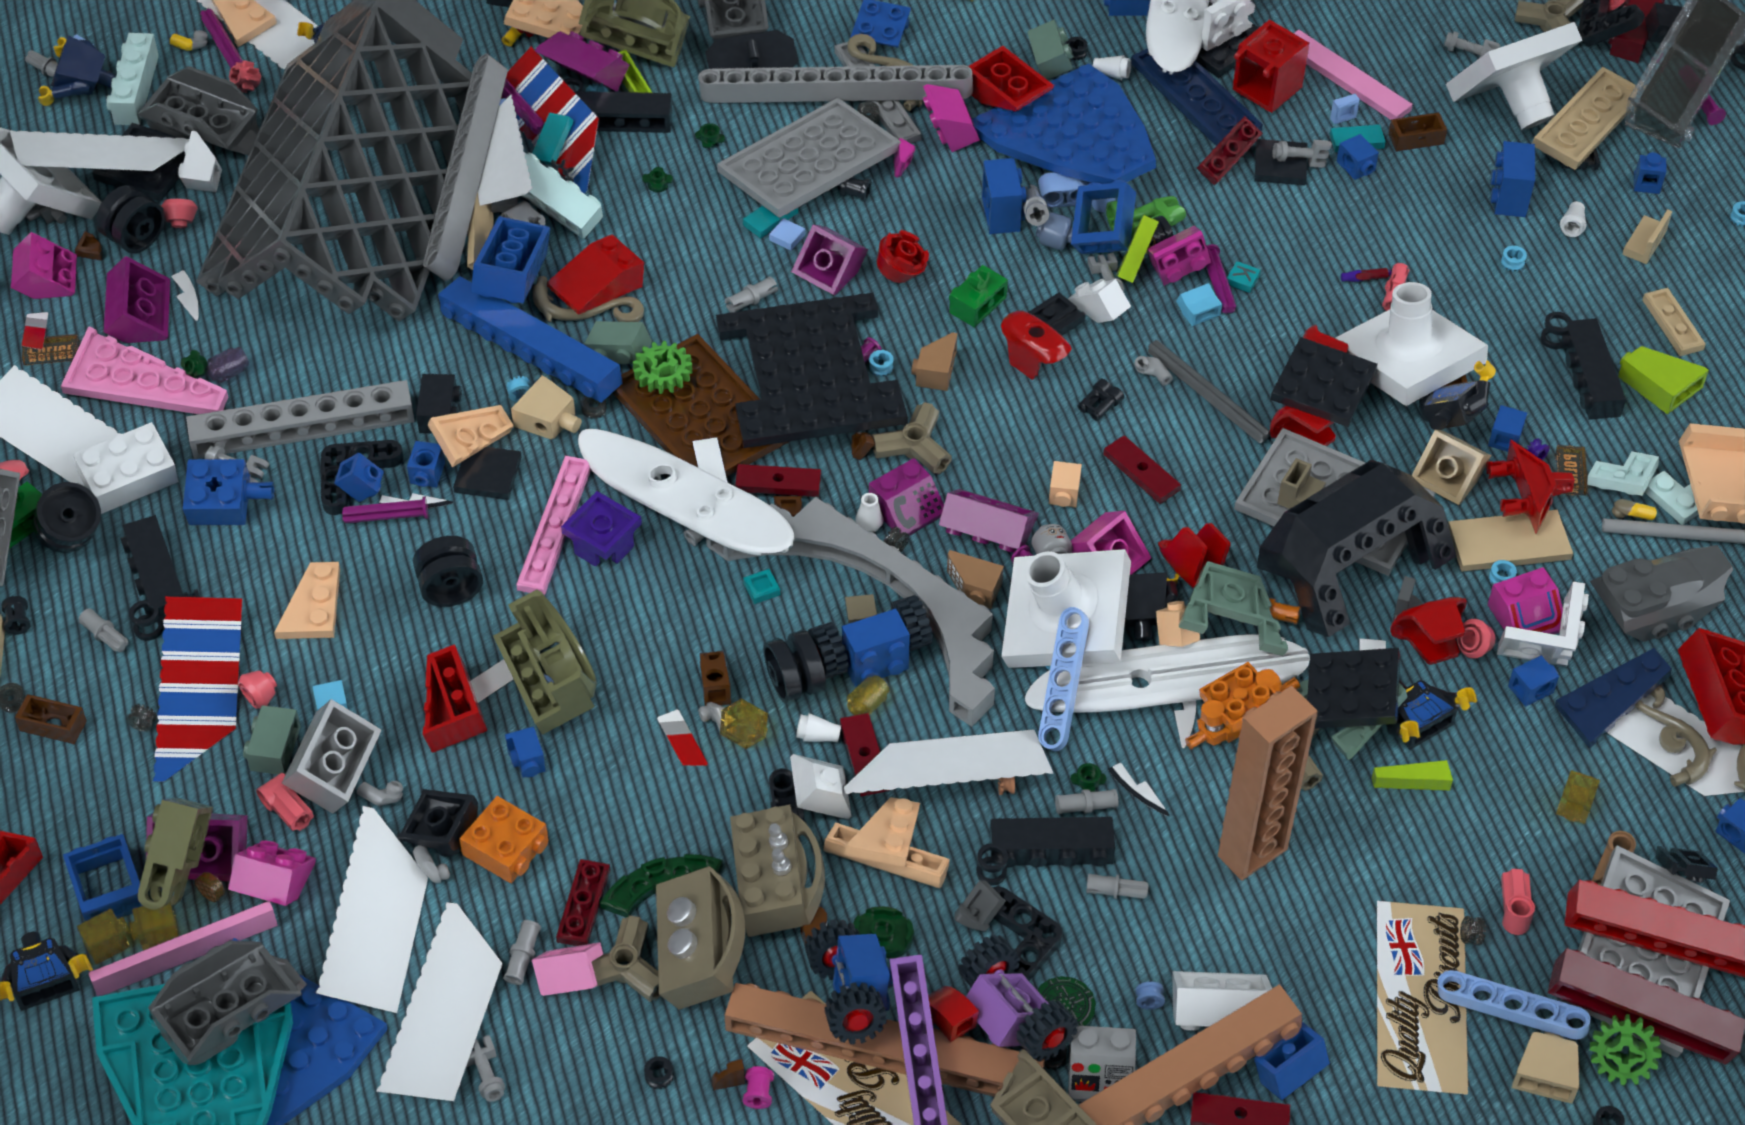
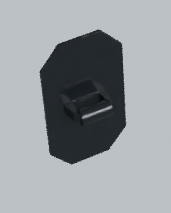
[705,30,799,69]

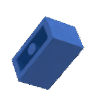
[1254,1022,1330,1101]

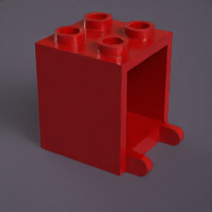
[1232,19,1310,113]

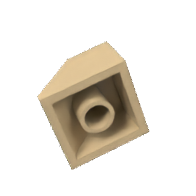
[1412,430,1491,505]

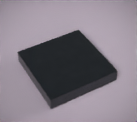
[1254,139,1307,185]
[453,447,522,500]

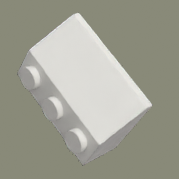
[1172,971,1272,1030]

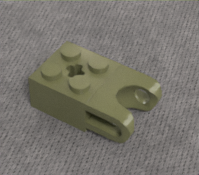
[138,798,213,910]

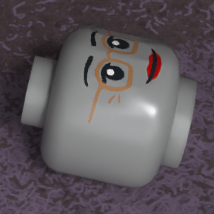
[1031,524,1073,555]

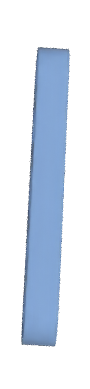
[1039,607,1089,751]
[1438,970,1590,1040]

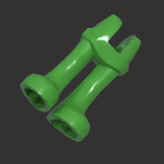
[1106,196,1186,240]

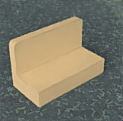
[1622,209,1673,264]

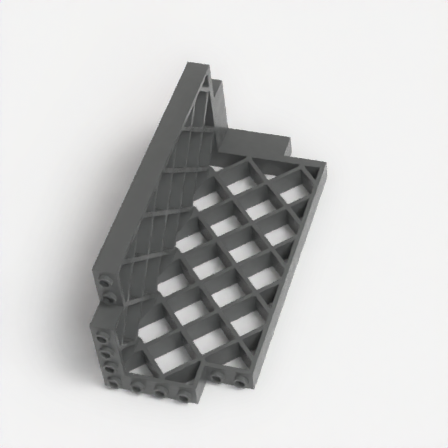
[196,0,472,321]

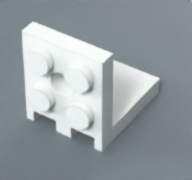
[1201,0,1255,51]
[1497,582,1588,667]

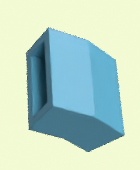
[1176,283,1222,326]

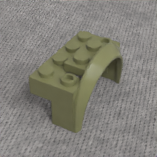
[579,0,691,68]
[493,590,597,735]

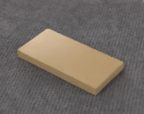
[1448,510,1573,572]

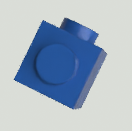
[334,453,384,502]

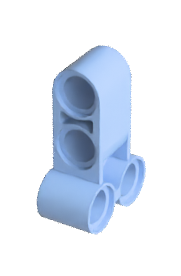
[1038,172,1115,213]

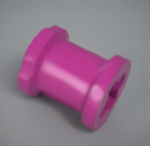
[743,1066,774,1109]

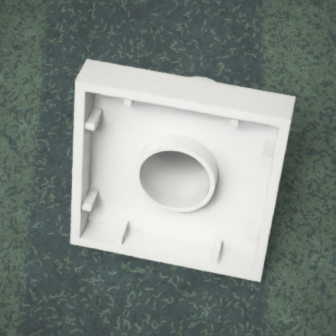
[1446,22,1582,130]
[0,127,102,235]
[1336,282,1488,406]
[1002,549,1131,668]

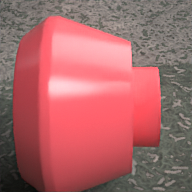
[161,199,198,228]
[1457,619,1495,658]
[238,670,277,709]

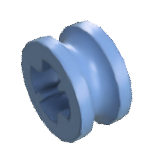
[1136,982,1165,1010]

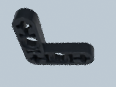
[1578,0,1645,47]
[321,440,403,515]
[993,886,1062,981]

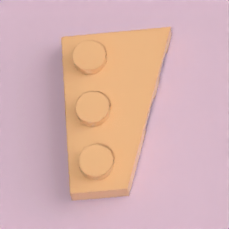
[211,0,277,47]
[428,405,514,467]
[274,562,340,639]
[844,797,920,867]

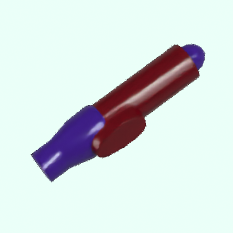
[1340,268,1392,282]

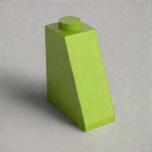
[1618,346,1709,414]

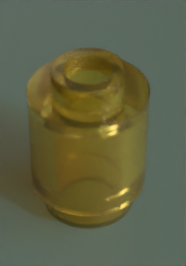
[847,675,890,716]

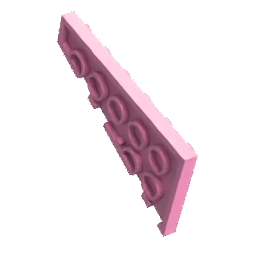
[61,326,228,414]

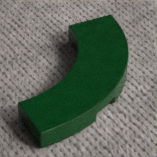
[600,854,723,918]

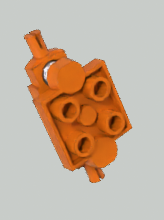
[1185,662,1300,750]

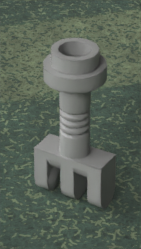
[1444,31,1501,58]
[1273,140,1332,167]
[1087,253,1124,291]
[205,446,270,482]
[466,1035,505,1102]

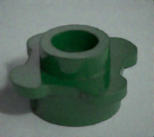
[695,123,725,148]
[642,167,673,193]
[180,350,208,379]
[1070,763,1107,792]

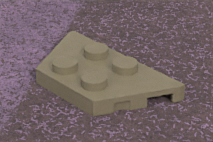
[990,1049,1097,1125]

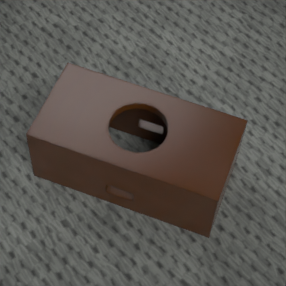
[1388,112,1447,152]
[15,694,87,744]

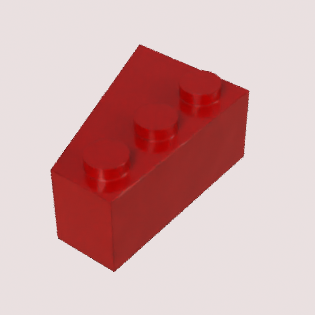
[423,644,488,753]
[0,831,43,905]

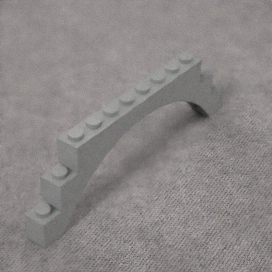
[706,497,995,727]

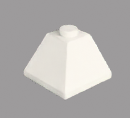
[790,754,852,819]

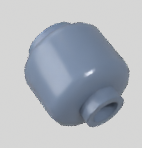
[1036,212,1073,250]

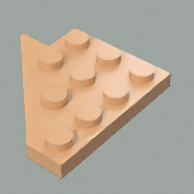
[504,0,583,38]

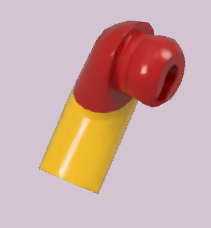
[502,27,534,47]

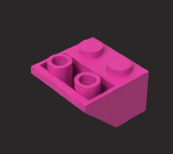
[923,84,980,152]
[1147,226,1211,286]
[11,232,77,299]
[228,840,316,906]

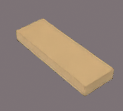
[1642,288,1706,356]

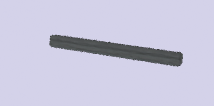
[1148,340,1270,444]

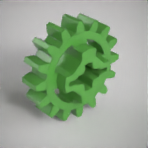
[633,341,693,394]
[1590,1014,1662,1086]

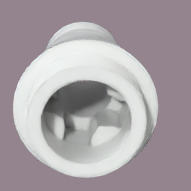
[1093,55,1131,80]
[1560,202,1586,237]
[855,493,884,532]
[796,713,841,743]

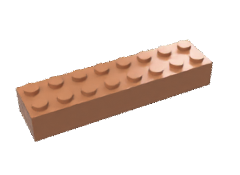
[1218,686,1318,881]

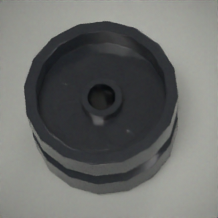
[96,185,165,254]
[32,482,101,553]
[412,536,483,607]
[763,629,826,704]

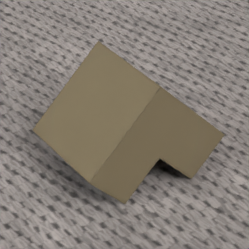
[1277,458,1326,509]

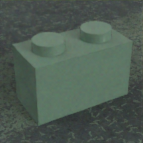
[1027,19,1074,80]
[584,321,652,364]
[243,705,301,775]

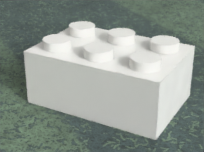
[73,422,178,514]

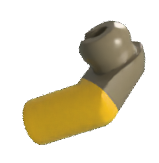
[1612,499,1657,521]

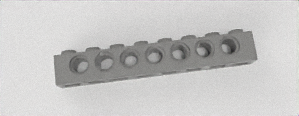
[186,380,414,459]

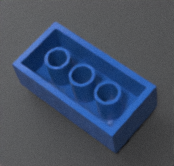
[471,216,550,303]

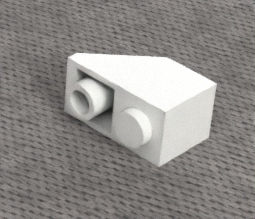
[178,131,222,192]
[1068,279,1131,323]

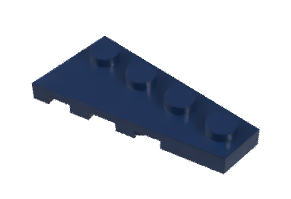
[1555,648,1672,749]

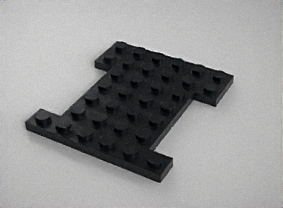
[716,293,908,448]

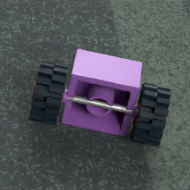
[959,935,1079,1061]

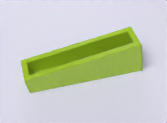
[618,50,652,93]
[1116,215,1159,283]
[1371,760,1453,791]

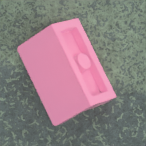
[532,942,603,996]

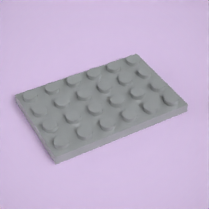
[717,98,901,218]
[1234,428,1435,576]
[1561,846,1730,1058]

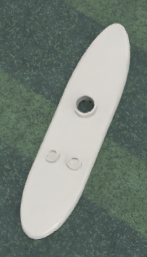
[1146,0,1209,75]
[578,429,794,556]
[1025,634,1310,713]

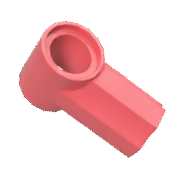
[256,773,314,831]
[1501,869,1535,935]

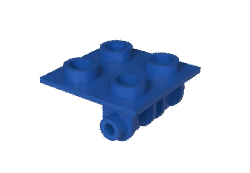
[851,0,911,48]

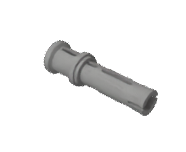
[1024,185,1049,226]

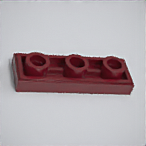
[1196,116,1263,186]
[1103,435,1181,504]
[735,464,821,497]
[840,713,890,797]
[556,859,610,946]
[1190,1092,1290,1125]

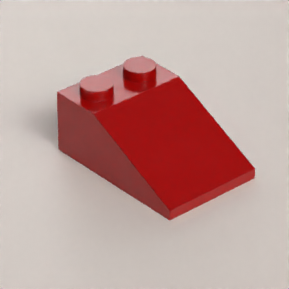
[968,46,1054,111]
[547,234,644,315]

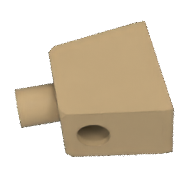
[511,375,582,439]
[1512,1031,1579,1104]

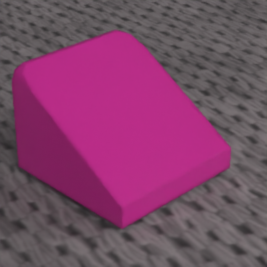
[894,138,916,178]

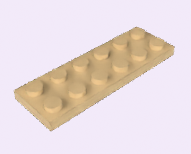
[1532,67,1646,170]

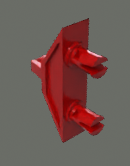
[1486,439,1575,534]

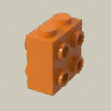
[460,796,548,884]

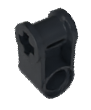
[769,768,804,821]

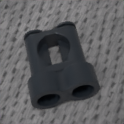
[1077,378,1125,421]

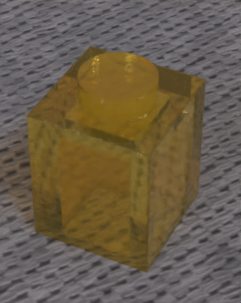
[720,698,768,749]
[1556,770,1600,824]
[129,902,179,951]
[77,909,131,965]

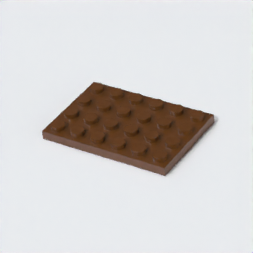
[613,334,788,477]

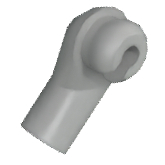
[1134,356,1173,385]
[698,702,736,737]
[357,781,403,806]
[413,845,450,883]

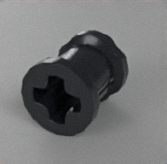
[840,177,872,202]
[1,596,31,635]

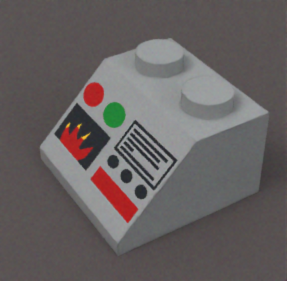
[1068,1026,1136,1102]

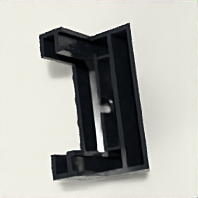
[1257,460,1457,637]

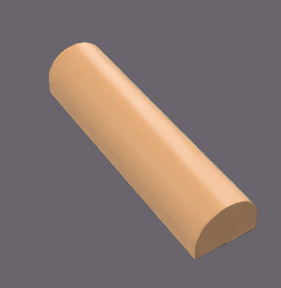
[824,823,950,889]

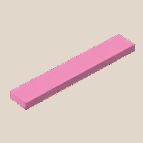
[1294,30,1413,120]
[516,456,591,596]
[88,901,278,996]

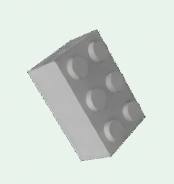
[282,699,381,814]

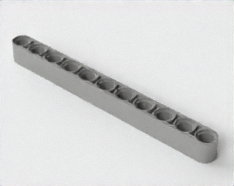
[423,54,507,281]
[698,65,973,103]

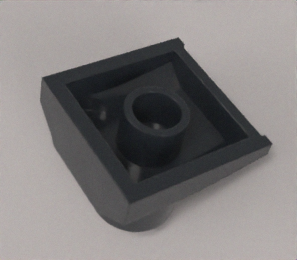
[397,789,478,857]

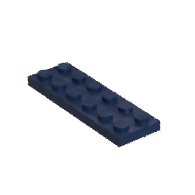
[1131,48,1263,146]

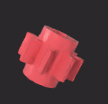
[229,60,261,93]

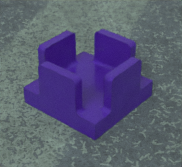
[561,491,642,566]

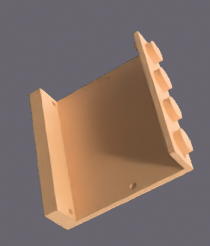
[1679,423,1745,524]

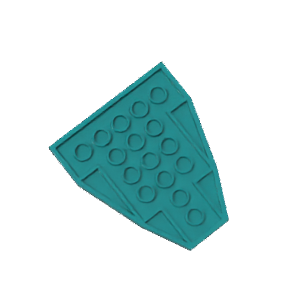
[92,984,293,1125]

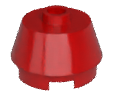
[876,230,929,283]

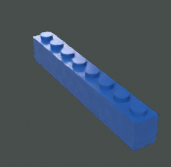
[438,276,623,403]

